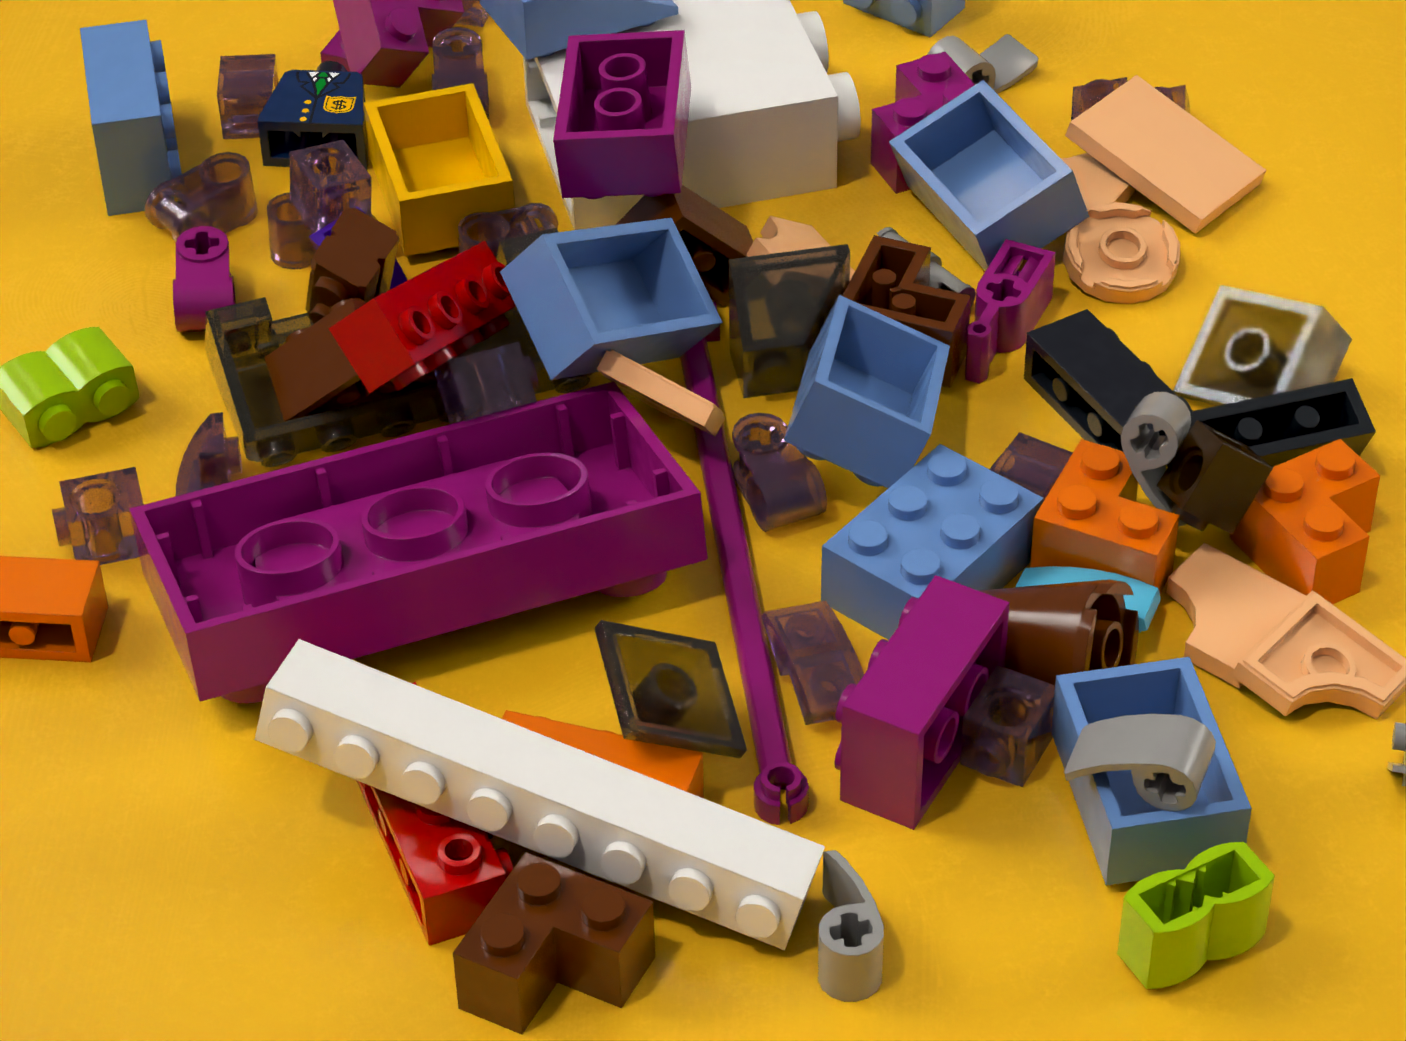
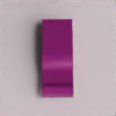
[965,239,1056,384]

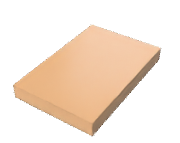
[1065,75,1267,234]

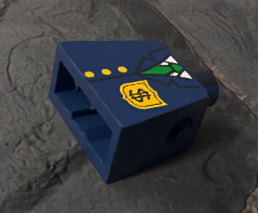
[257,61,369,170]

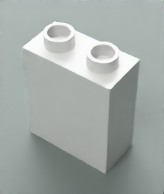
[523,0,861,230]

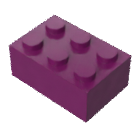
[553,30,691,199]
[834,575,1010,830]

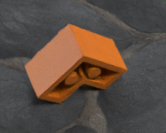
[1030,439,1180,594]
[1230,439,1380,605]

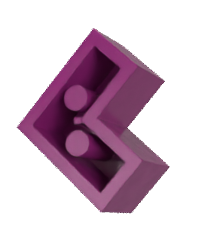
[333,0,464,88]
[871,52,975,194]

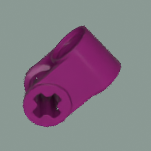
[173,226,237,332]

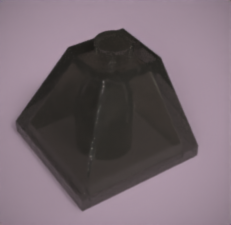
[729,244,850,398]
[1173,285,1352,406]
[594,620,747,758]

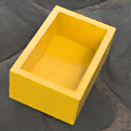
[364,83,517,256]

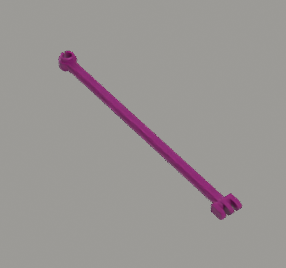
[680,302,809,825]

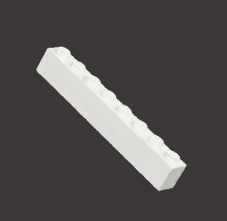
[254,639,825,950]

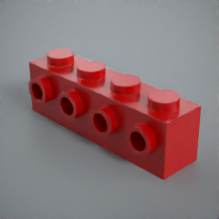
[328,240,516,394]
[356,682,513,946]

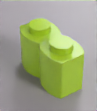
[0,327,140,448]
[1117,842,1275,989]

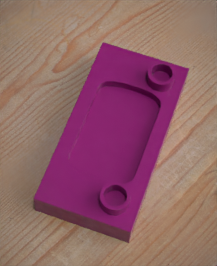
[129,381,708,703]

